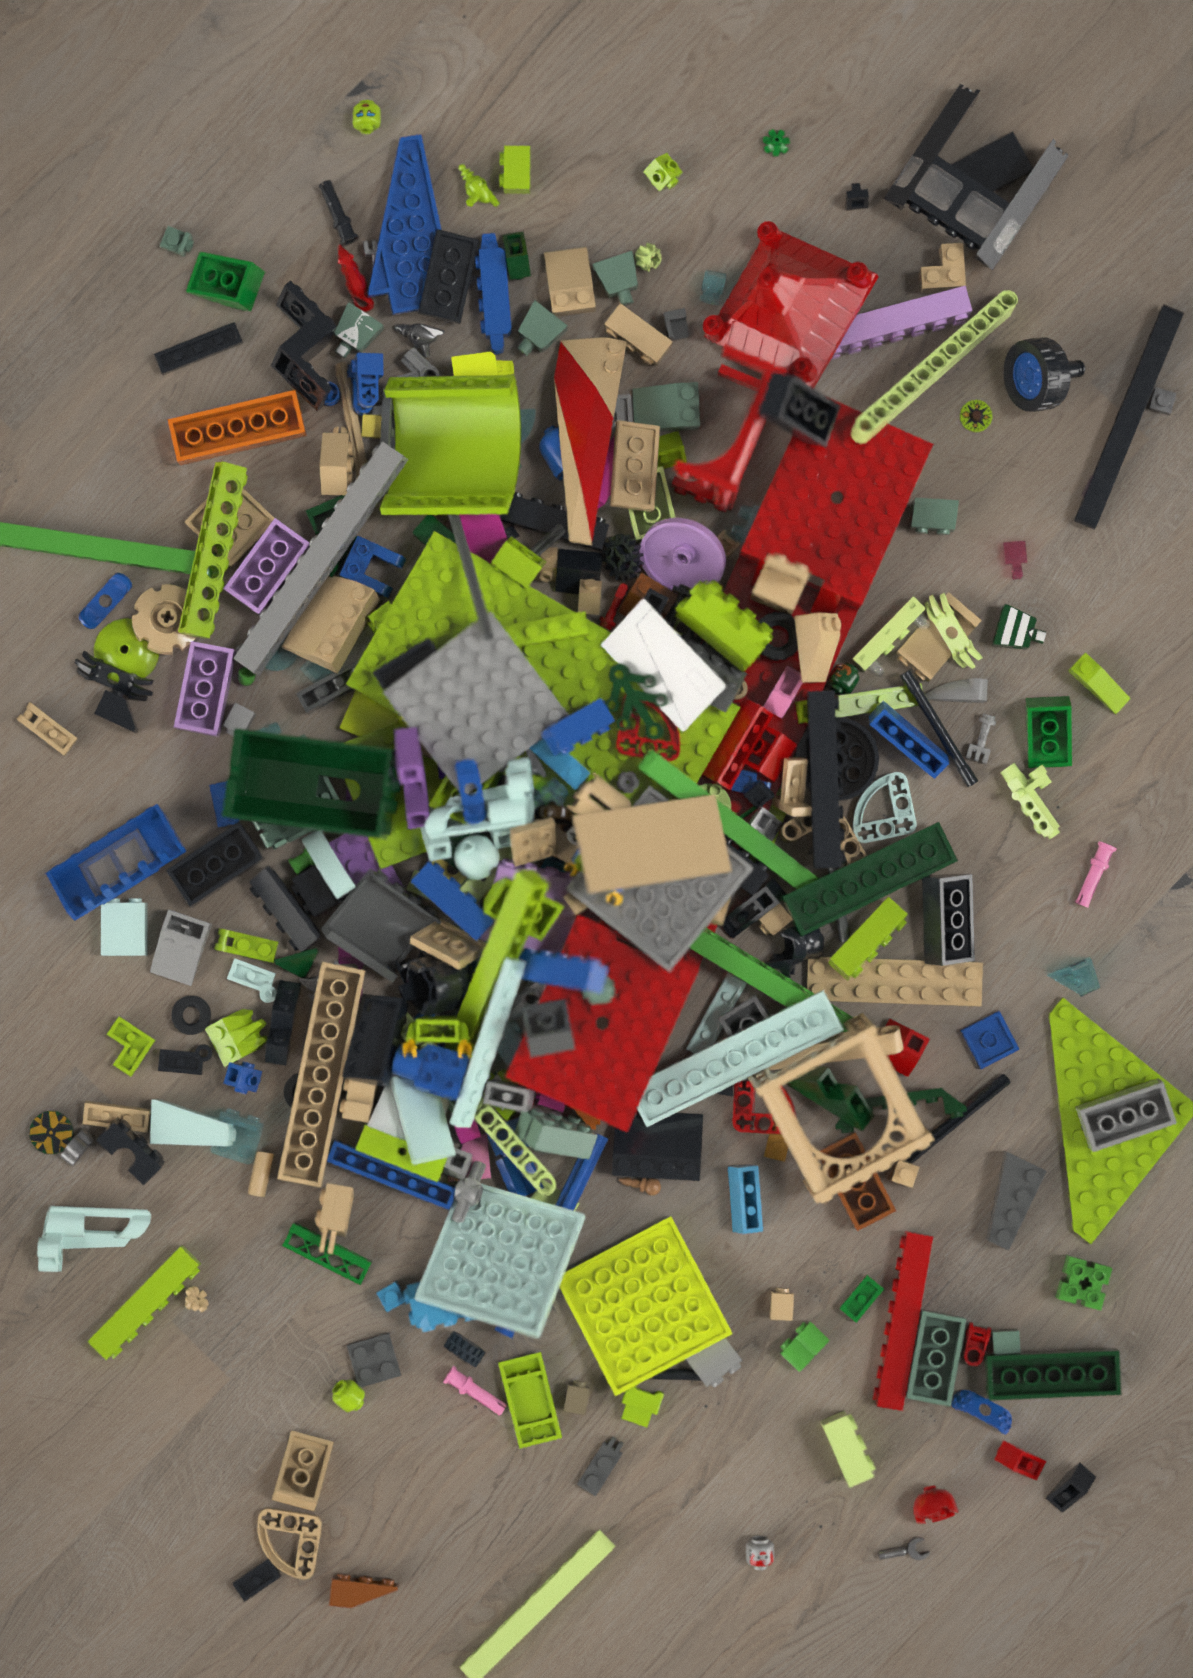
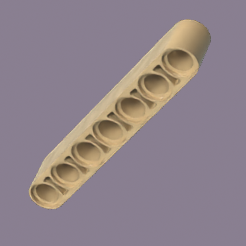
[768,1026,903,1070]

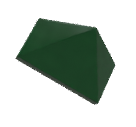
[274,948,319,978]

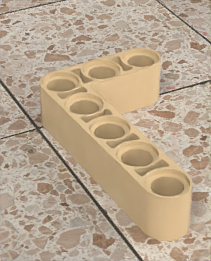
[779,815,867,866]

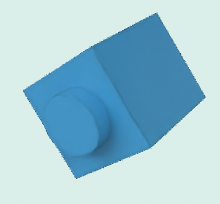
[376,1280,405,1312]

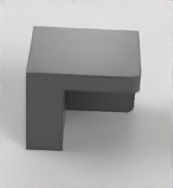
[663,308,690,341]

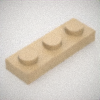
[83,1101,151,1133]

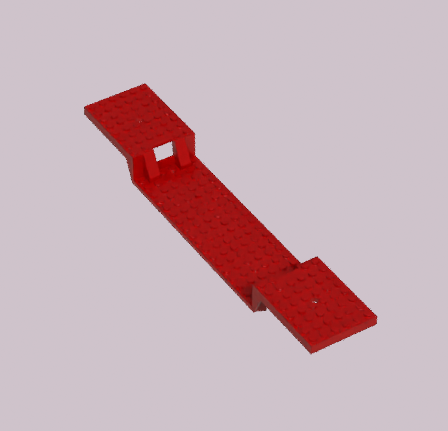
[505,396,934,1132]

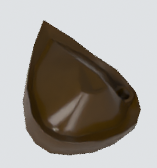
[538,797,574,826]

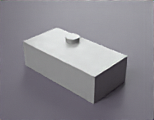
[1075,1078,1177,1152]

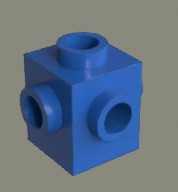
[224,1061,263,1094]

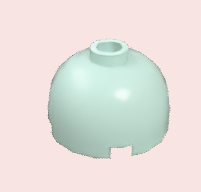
[454,835,500,880]

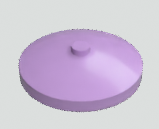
[639,518,726,594]

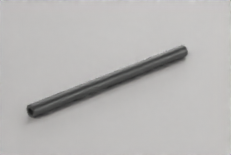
[448,514,494,641]

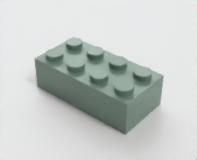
[906,1309,966,1407]

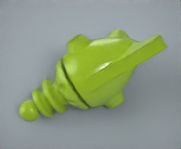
[459,164,500,207]

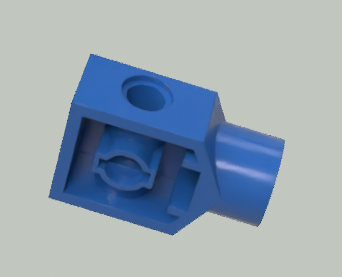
[392,1044,472,1101]

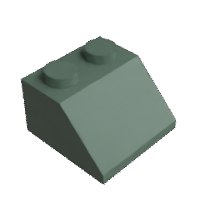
[910,498,959,535]

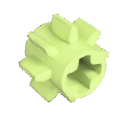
[635,243,662,272]

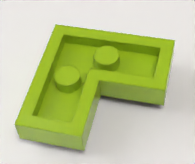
[107,1016,156,1077]

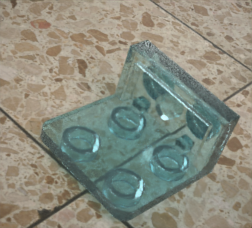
[211,1108,265,1164]

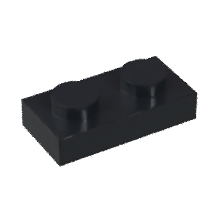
[232,1559,282,1602]

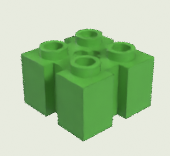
[1055,1255,1112,1311]

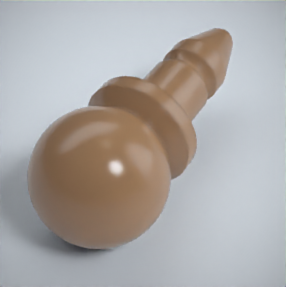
[619,1177,661,1196]

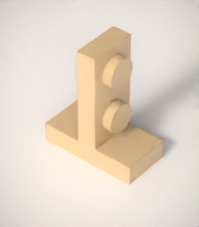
[772,757,812,816]

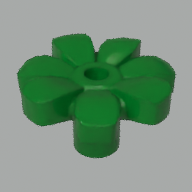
[763,129,790,157]

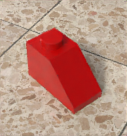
[994,1440,1046,1481]

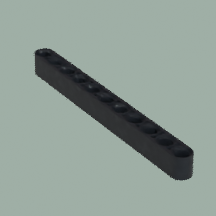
[1074,304,1184,530]

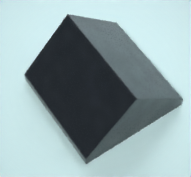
[555,548,603,594]

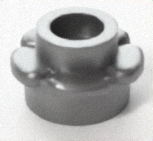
[617,771,639,793]

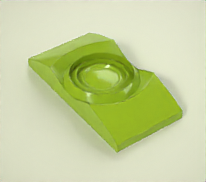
[498,1352,562,1449]

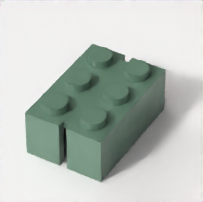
[514,1108,598,1159]

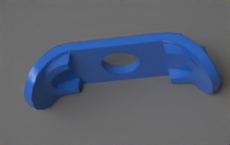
[79,573,132,629]
[455,759,486,824]
[951,1390,1012,1434]

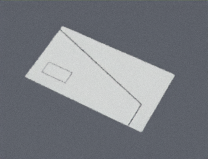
[601,599,726,732]

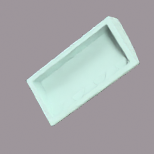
[391,1076,456,1165]

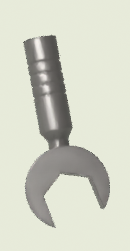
[878,1537,930,1560]

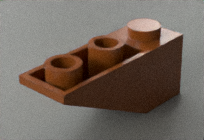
[329,1573,399,1608]

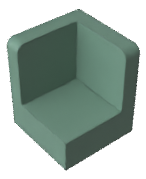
[991,1329,1021,1355]

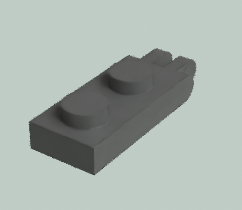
[577,1436,624,1496]

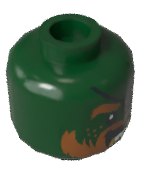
[827,662,860,695]

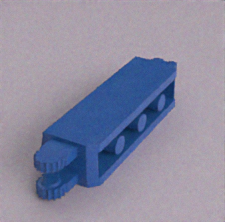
[475,233,512,355]

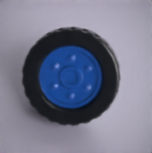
[1003,337,1085,412]

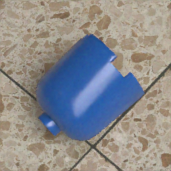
[539,425,563,481]

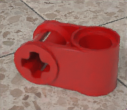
[962,1322,991,1366]

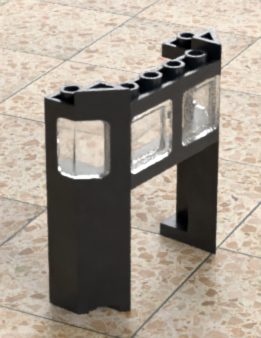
[883,84,1069,270]

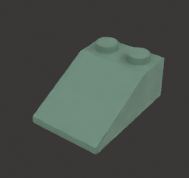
[633,382,700,431]

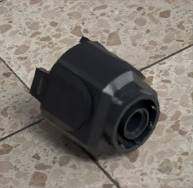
[398,955,475,1016]

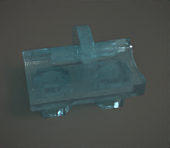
[730,505,760,545]

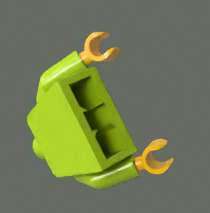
[403,1016,472,1058]

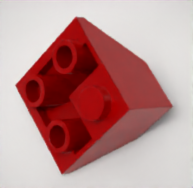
[885,1018,930,1077]

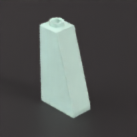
[150,1099,236,1146]

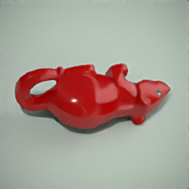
[338,245,374,312]

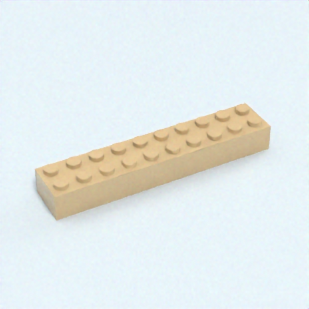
[277,962,365,1187]

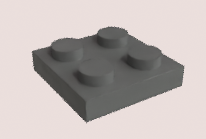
[347,1333,401,1387]

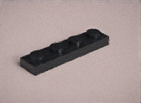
[154,322,243,375]

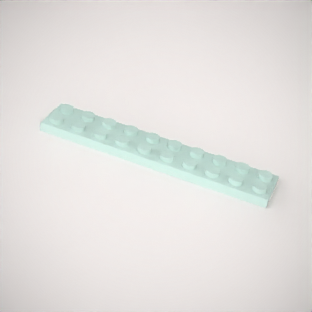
[638,990,844,1127]

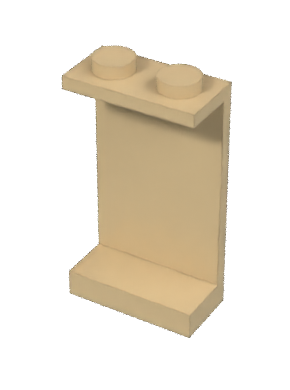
[896,592,982,682]

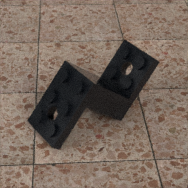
[271,280,337,411]

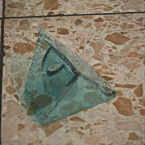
[1047,957,1100,997]

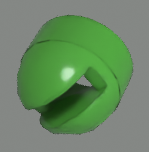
[238,667,256,686]

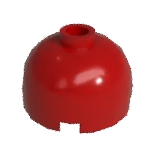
[913,1485,959,1524]

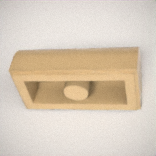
[248,1150,274,1197]

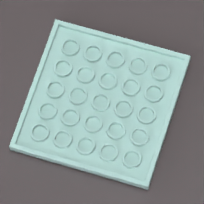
[415,1184,586,1338]

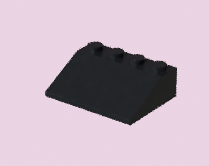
[612,1110,703,1181]

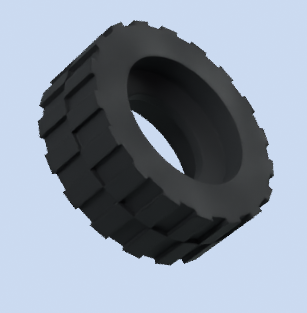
[759,612,798,661]

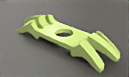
[924,593,983,669]

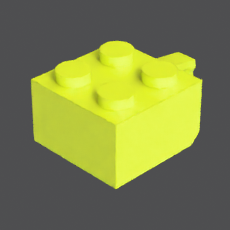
[451,352,514,376]

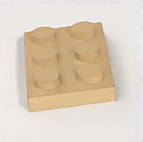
[410,919,487,969]

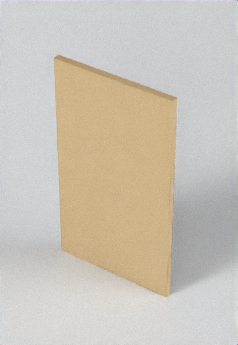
[573,795,732,894]

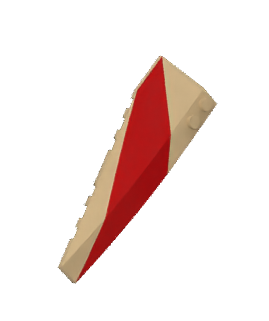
[554,337,627,545]

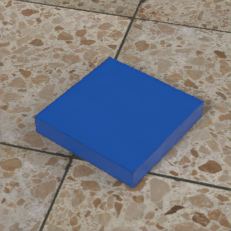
[960,1011,1020,1069]

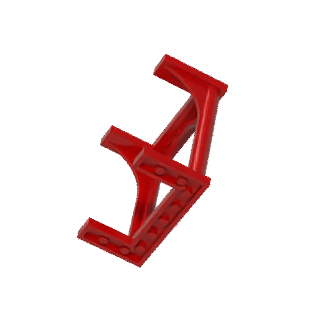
[671,344,788,513]

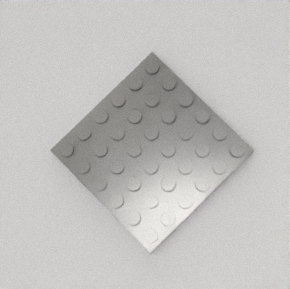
[383,611,569,794]
[565,786,753,972]

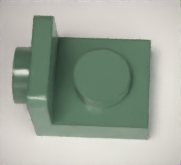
[160,226,194,257]

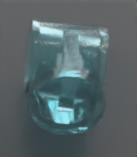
[699,269,727,305]

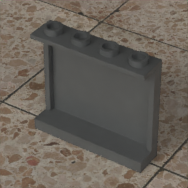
[321,868,441,983]

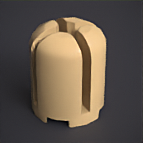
[567,772,631,815]

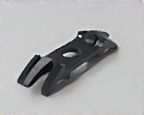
[74,651,154,701]

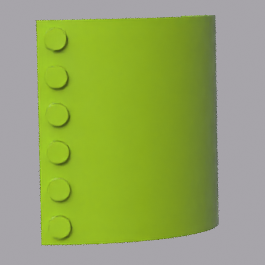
[380,375,521,515]

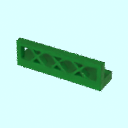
[282,1222,373,1285]

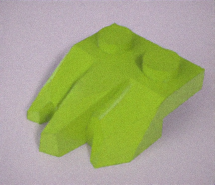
[205,1009,268,1067]

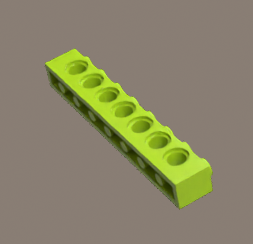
[178,461,248,639]

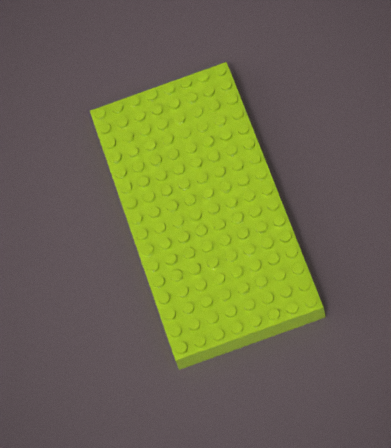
[346,531,740,815]

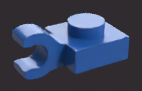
[731,770,771,793]

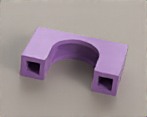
[395,727,430,829]

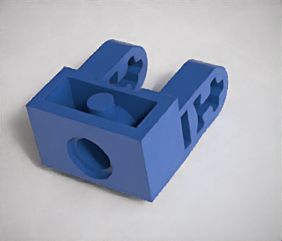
[347,353,384,415]
[340,536,407,598]

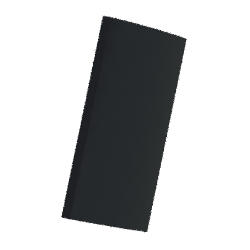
[342,994,409,1087]

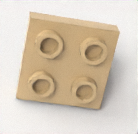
[510,817,557,866]

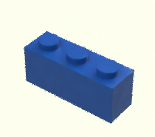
[541,698,615,756]

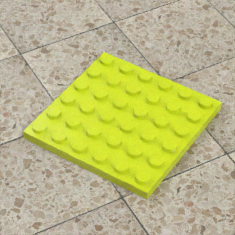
[559,1216,733,1396]

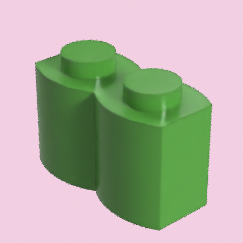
[780,1321,830,1372]

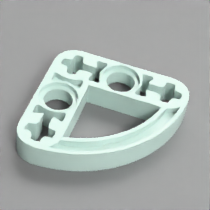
[853,772,917,843]

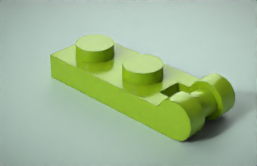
[214,928,279,963]

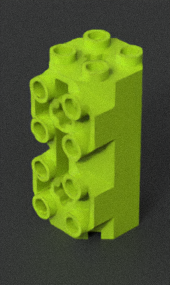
[675,579,773,673]

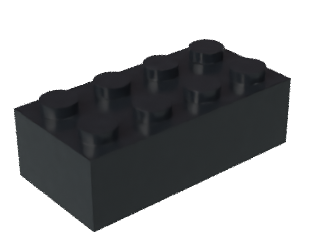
[758,372,841,447]
[166,822,265,908]

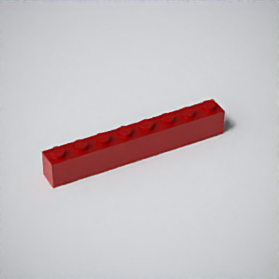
[872,1231,933,1411]

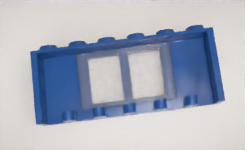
[46,804,187,921]

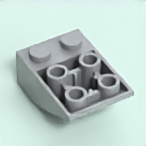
[150,909,212,986]

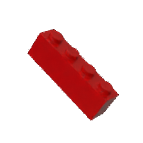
[702,697,774,790]

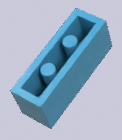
[728,1164,763,1234]

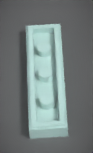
[686,972,747,1053]

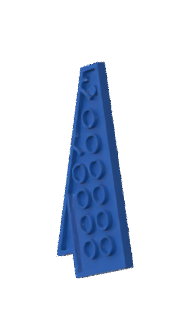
[367,134,441,315]

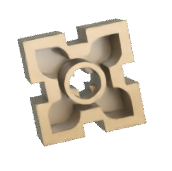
[339,1079,378,1123]

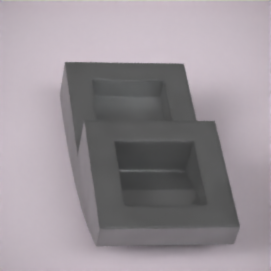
[748,806,784,842]

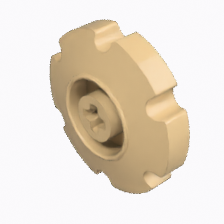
[132,584,202,655]

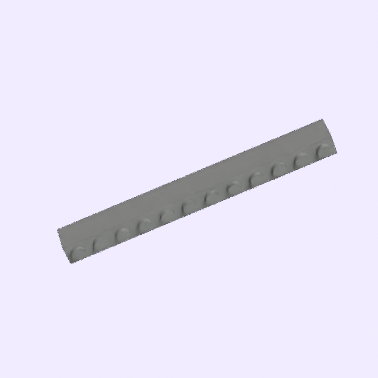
[233,442,408,676]

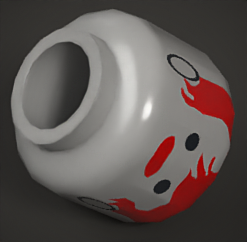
[746,1535,774,1570]

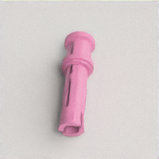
[1075,841,1117,908]
[443,1366,507,1416]

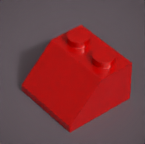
[745,726,797,782]

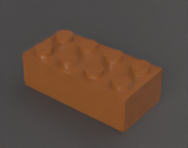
[818,1132,896,1231]

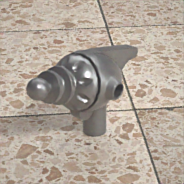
[394,323,445,357]

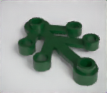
[605,664,668,740]

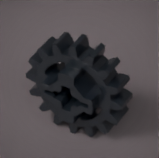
[602,533,644,582]

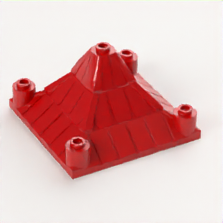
[703,221,879,388]

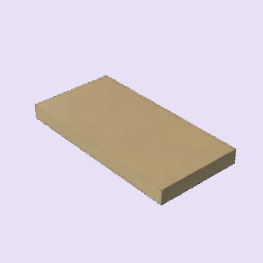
[610,420,660,512]

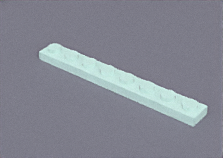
[450,958,526,1127]

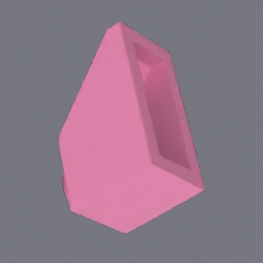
[763,666,803,718]

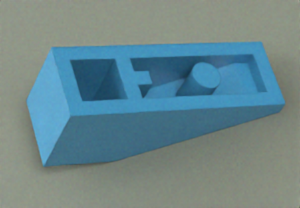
[529,738,590,790]

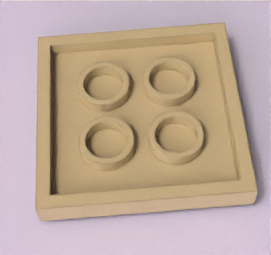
[184,482,274,568]

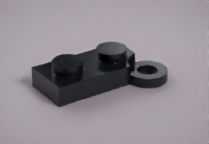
[158,1044,213,1075]

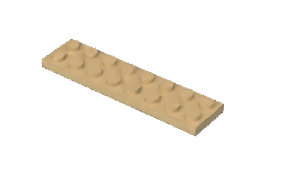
[807,957,983,1006]

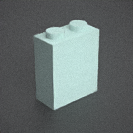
[101,898,148,956]

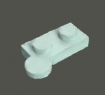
[227,958,277,1003]

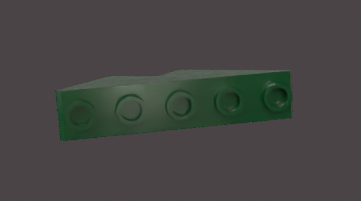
[779,1066,874,1131]

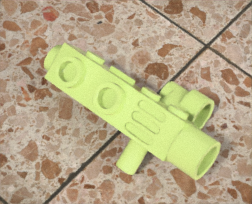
[1000,763,1060,840]

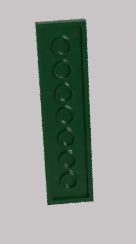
[782,822,958,937]

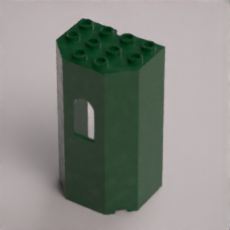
[222,728,401,840]

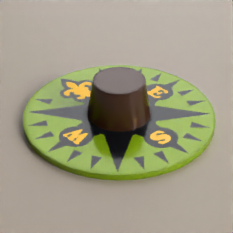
[960,400,992,432]

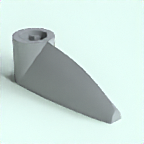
[925,678,988,703]

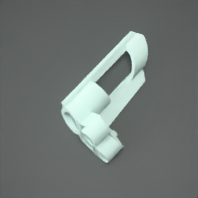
[425,757,534,839]
[38,1206,151,1272]

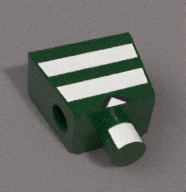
[991,604,1046,650]

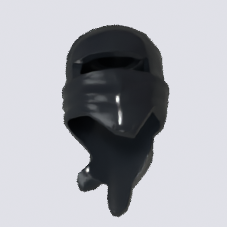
[765,925,824,979]

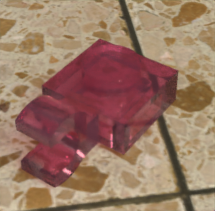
[1003,541,1027,580]

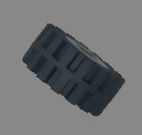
[444,1331,486,1367]

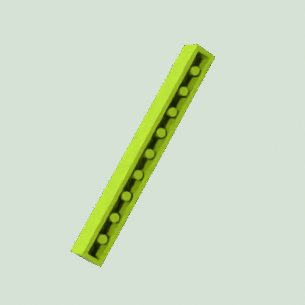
[444,869,549,1058]

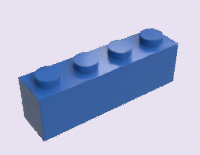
[868,701,949,779]
[411,862,495,942]

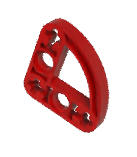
[616,695,681,762]
[732,1081,797,1134]

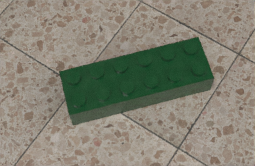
[984,1348,1122,1401]

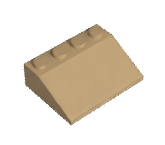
[282,576,380,674]

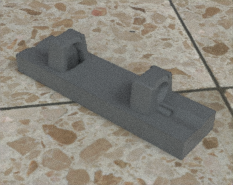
[370,388,395,458]

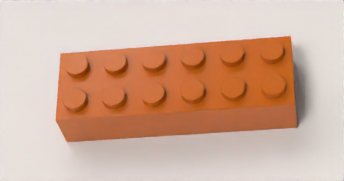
[167,390,307,466]

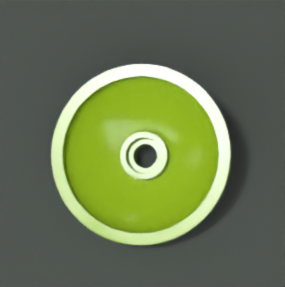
[94,618,159,682]

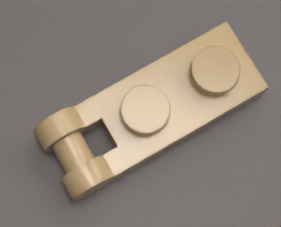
[17,702,78,756]

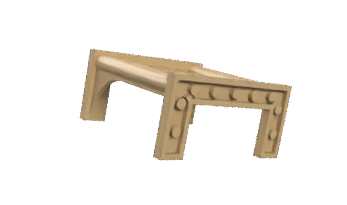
[748,1013,934,1203]

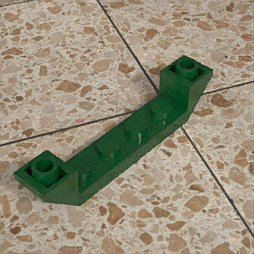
[835,1088,967,1134]

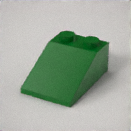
[186,251,265,312]
[1025,696,1072,768]

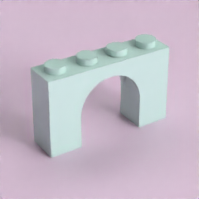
[420,807,515,861]

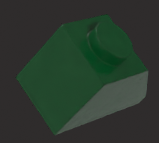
[502,231,531,280]

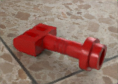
[599,583,628,630]

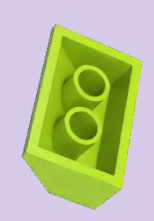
[483,877,564,941]

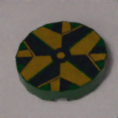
[29,1111,74,1154]

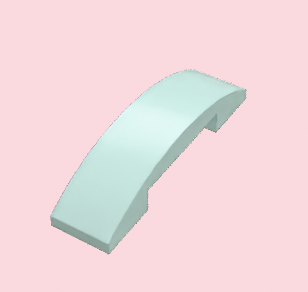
[301,830,356,899]

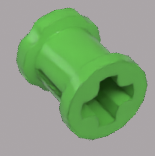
[288,848,315,875]

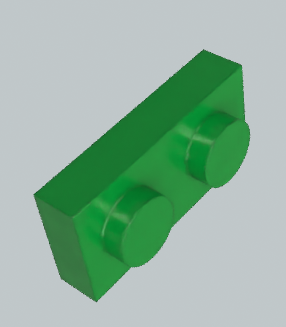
[839,1275,884,1323]

